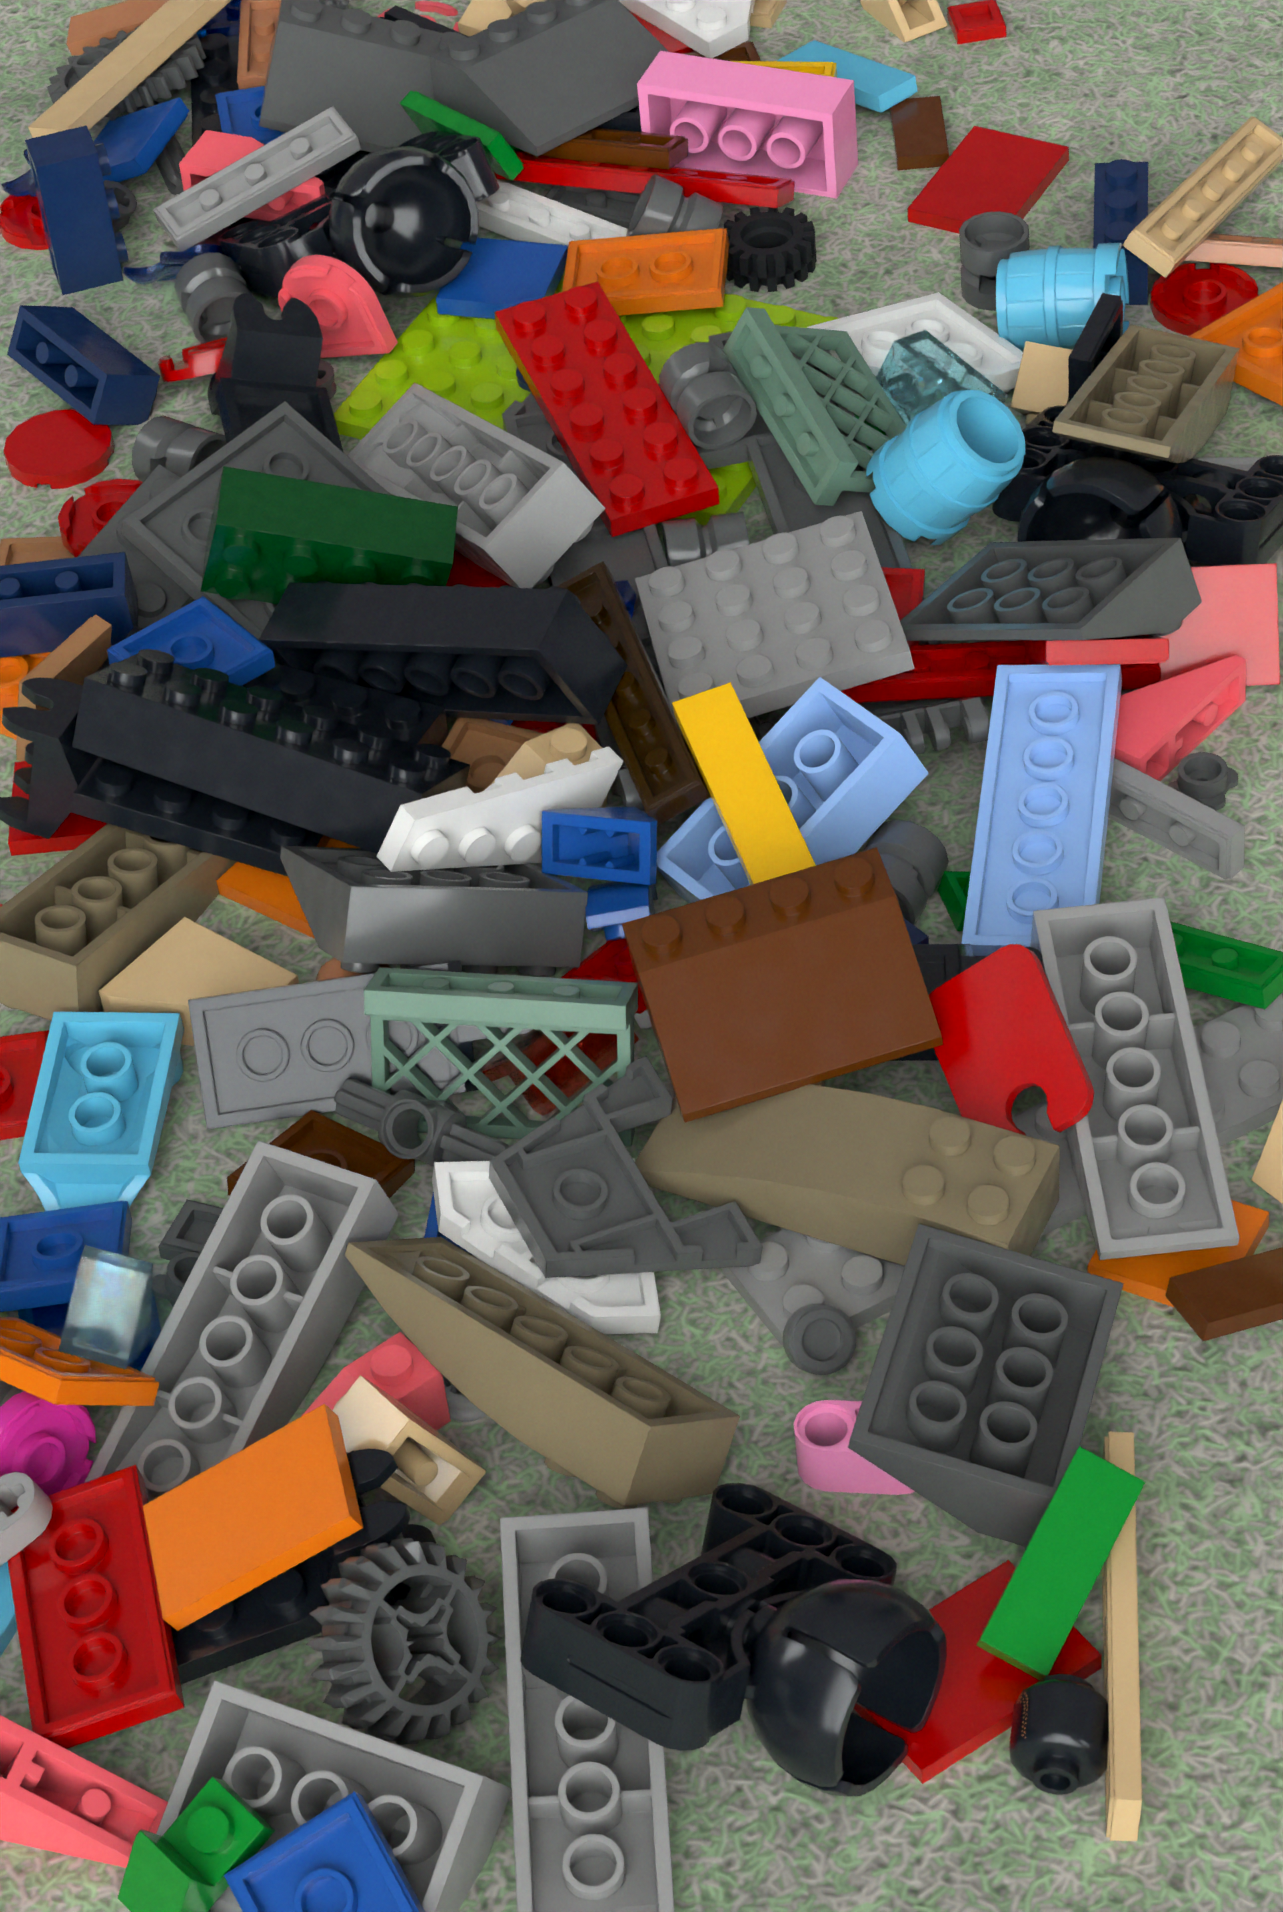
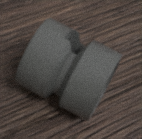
[626,174,723,236]
[959,211,1030,311]
[175,253,253,343]
[659,342,757,449]
[132,415,227,482]
[662,511,749,567]
[863,820,949,926]

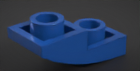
[586,881,658,941]

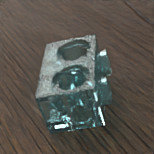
[876,330,1008,426]

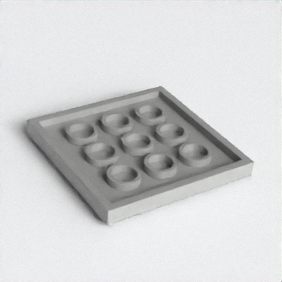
[635,511,915,718]

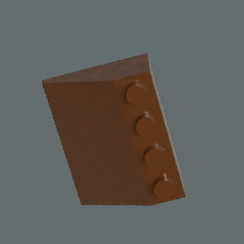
[622,847,943,1123]

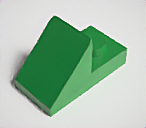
[117,1776,275,1912]

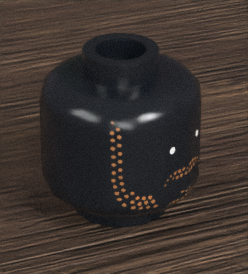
[1009,1674,1108,1795]

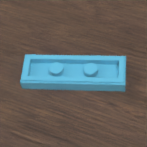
[777,40,918,113]

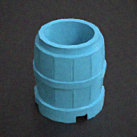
[996,243,1129,352]
[866,390,1025,545]

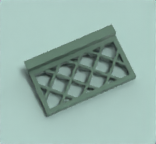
[723,307,906,506]
[364,967,638,1146]

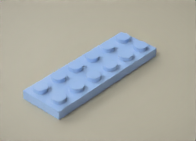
[961,664,1122,956]

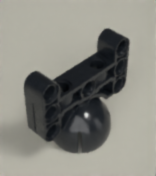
[218,131,500,298]
[992,405,1283,566]
[520,1483,947,1797]

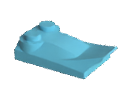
[18,1012,184,1211]

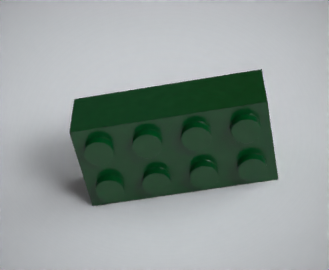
[201,466,458,605]

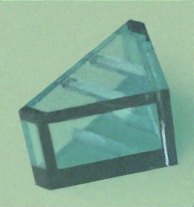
[58,1245,153,1369]

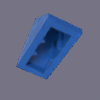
[542,807,657,885]

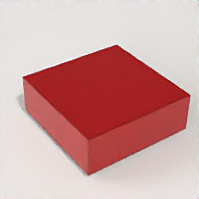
[947,0,1006,44]

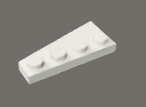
[377,747,623,872]

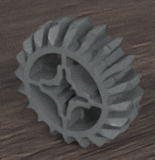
[306,1538,502,1745]

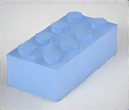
[657,677,929,903]

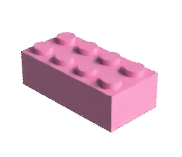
[637,51,858,199]

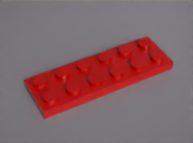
[494,281,720,537]

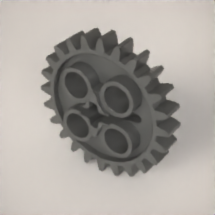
[47,25,206,121]

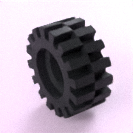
[723,207,817,292]

